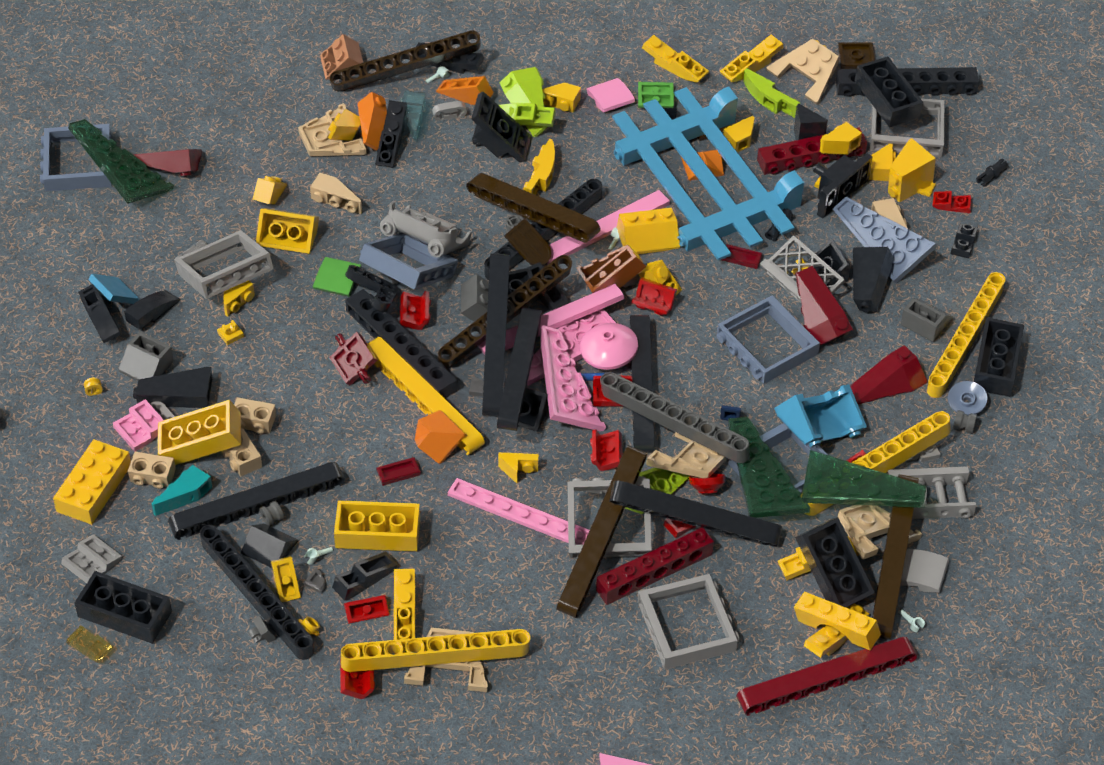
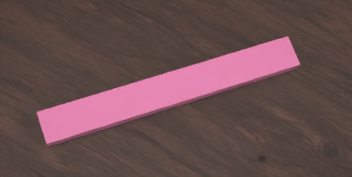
[548,190,670,264]
[479,284,624,355]
[448,478,590,545]

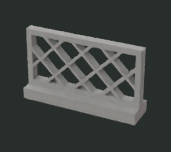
[760,235,846,303]

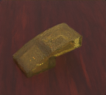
[66,625,113,663]

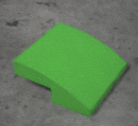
[638,82,674,108]
[313,257,361,297]

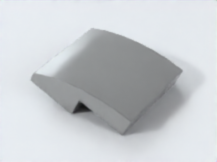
[61,534,122,583]
[900,549,949,593]

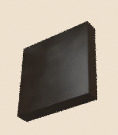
[838,42,875,69]

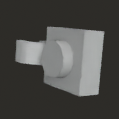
[906,444,940,463]

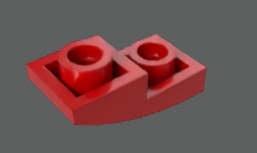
[933,191,972,213]

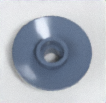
[948,381,987,416]

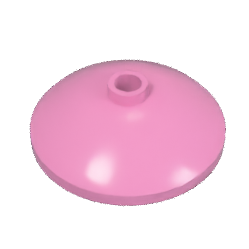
[580,323,638,370]

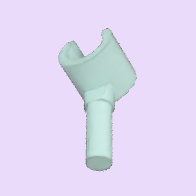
[425,66,450,83]
[608,227,620,250]
[304,547,333,565]
[899,609,925,632]

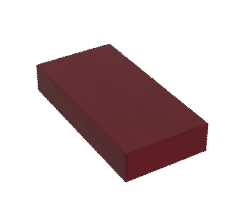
[721,244,763,269]
[376,457,421,486]

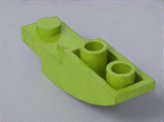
[743,68,800,118]
[499,103,556,127]

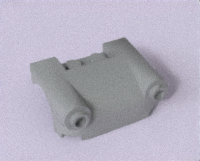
[380,201,472,257]

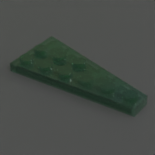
[68,119,174,204]
[728,417,810,518]
[802,450,927,508]

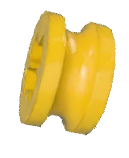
[84,377,103,396]

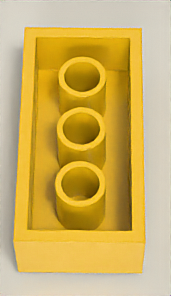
[158,400,241,465]
[53,439,131,525]
[334,501,420,551]

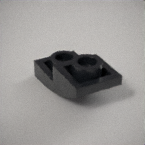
[950,223,978,258]

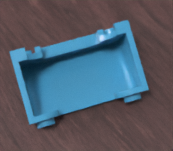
[774,384,867,447]

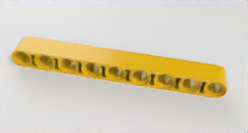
[927,272,1005,398]
[367,337,485,455]
[801,411,951,516]
[341,629,530,672]

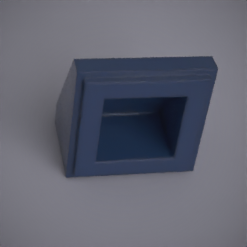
[720,405,741,422]

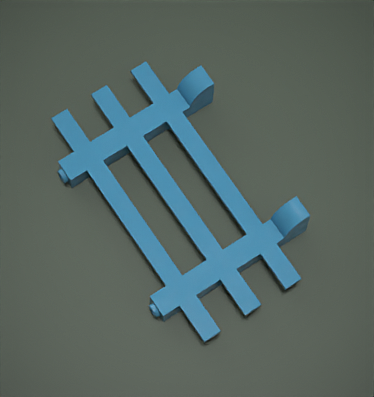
[612,86,804,261]

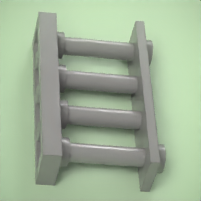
[886,466,976,519]

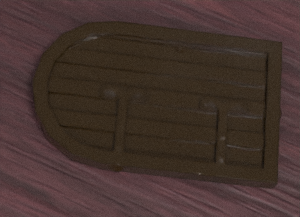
[504,218,552,266]

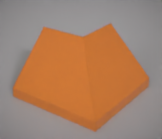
[680,149,724,181]
[414,410,466,464]

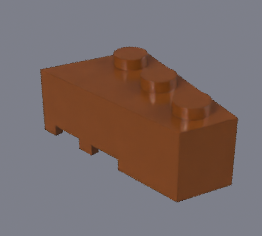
[576,245,646,293]

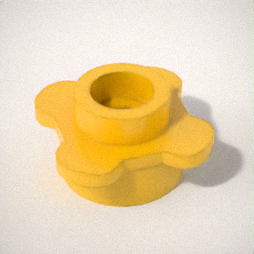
[298,616,320,636]

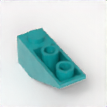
[151,465,212,516]

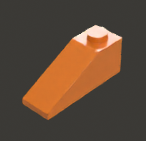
[436,76,494,105]
[357,92,387,151]

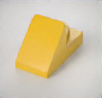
[498,452,539,483]
[271,557,301,602]

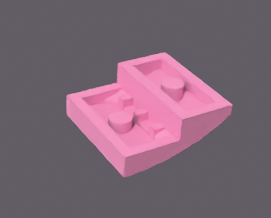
[587,78,635,112]
[113,399,164,452]

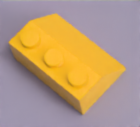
[616,207,680,254]
[256,208,319,254]

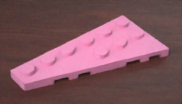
[527,309,616,386]
[539,325,606,431]

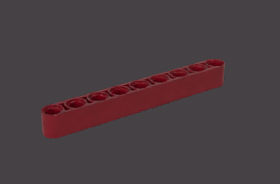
[736,637,918,716]

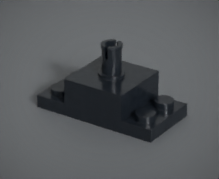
[471,92,531,162]
[813,153,873,219]

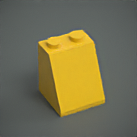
[888,138,936,202]

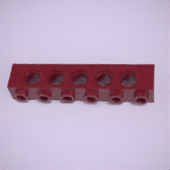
[757,127,867,175]
[596,528,714,605]

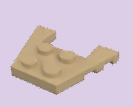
[766,39,840,105]
[298,103,366,156]
[646,432,727,478]
[838,501,922,559]
[404,628,488,692]

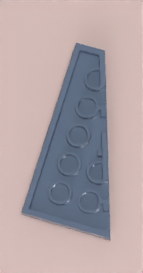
[833,197,938,283]

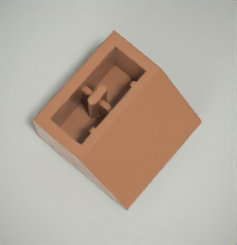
[320,34,363,80]

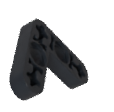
[345,265,398,312]

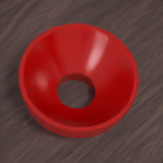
[689,474,726,493]

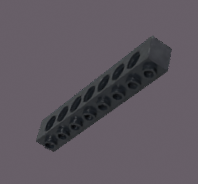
[836,67,979,96]
[345,289,458,399]

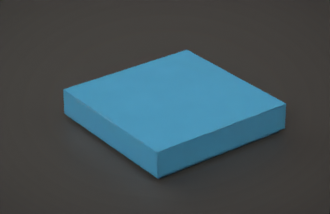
[89,274,139,304]

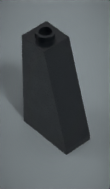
[853,246,894,312]
[133,367,213,408]

